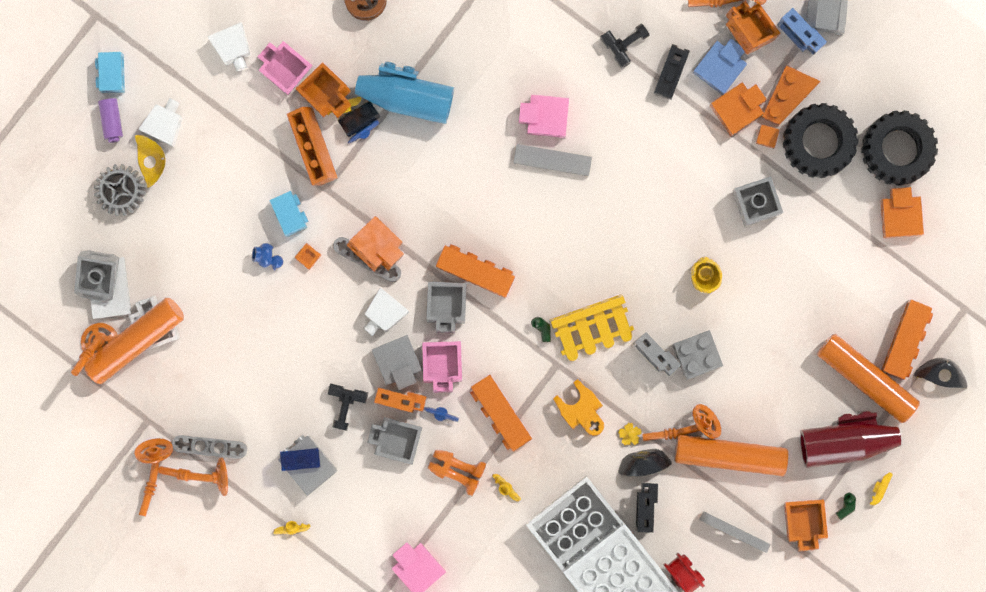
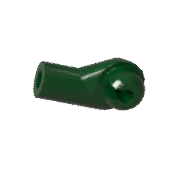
[531,317,551,342]
[836,492,856,520]

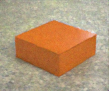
[756,124,780,149]
[294,243,322,270]

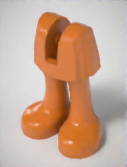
[428,450,486,496]

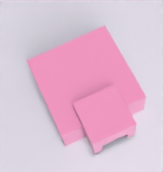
[257,41,312,95]
[519,95,569,138]
[422,341,462,393]
[391,542,446,592]

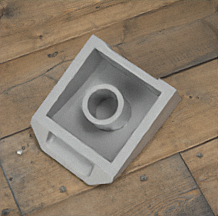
[806,0,848,35]
[74,250,119,302]

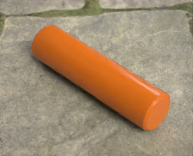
[84,298,184,384]
[817,334,920,423]
[674,435,788,476]

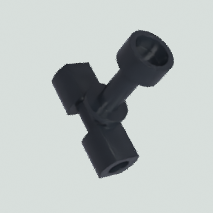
[600,23,650,69]
[328,383,369,431]

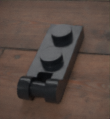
[654,44,690,100]

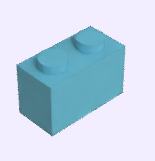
[95,52,125,93]
[269,191,309,237]

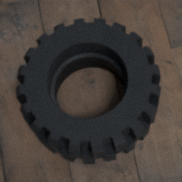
[783,103,859,178]
[861,110,938,186]

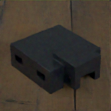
[636,483,658,533]

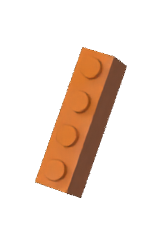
[287,107,338,185]
[436,244,515,298]
[881,300,933,380]
[470,375,532,451]

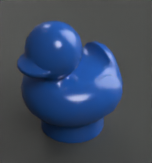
[252,243,283,270]

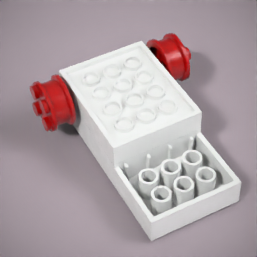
[526,476,705,592]

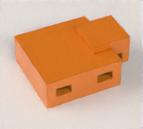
[726,1,781,55]
[295,62,351,118]
[710,82,767,136]
[880,187,924,238]
[347,216,404,272]
[374,388,427,413]
[784,499,828,551]

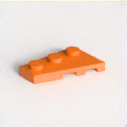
[762,65,821,126]

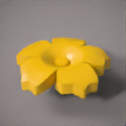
[618,422,642,445]

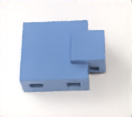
[777,8,827,55]
[693,39,747,95]

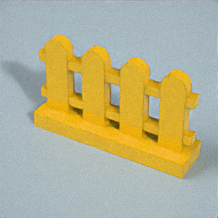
[549,294,634,361]

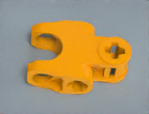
[553,379,604,436]

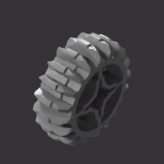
[94,164,146,216]

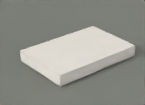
[90,257,132,319]

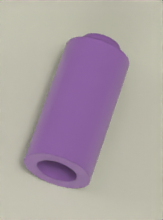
[98,98,123,143]

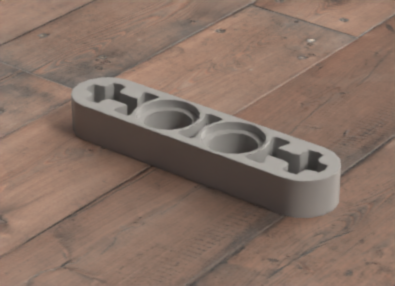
[333,237,401,282]
[172,435,247,459]
[699,511,771,553]

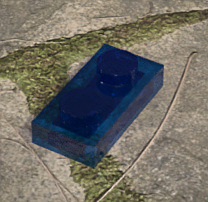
[280,448,321,471]

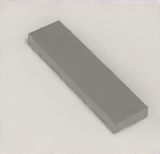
[514,144,592,176]

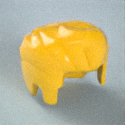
[691,257,722,294]

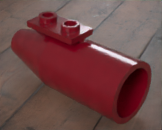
[800,411,901,468]

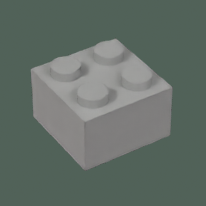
[732,176,783,227]
[672,330,723,380]

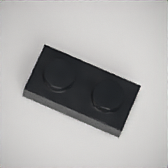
[338,101,380,138]

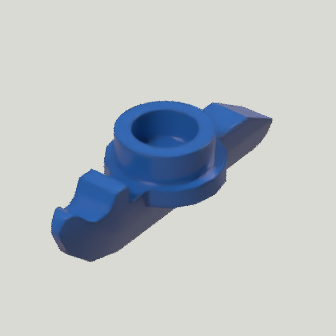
[348,120,379,143]
[424,407,459,422]

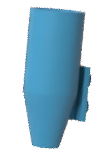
[355,62,454,124]

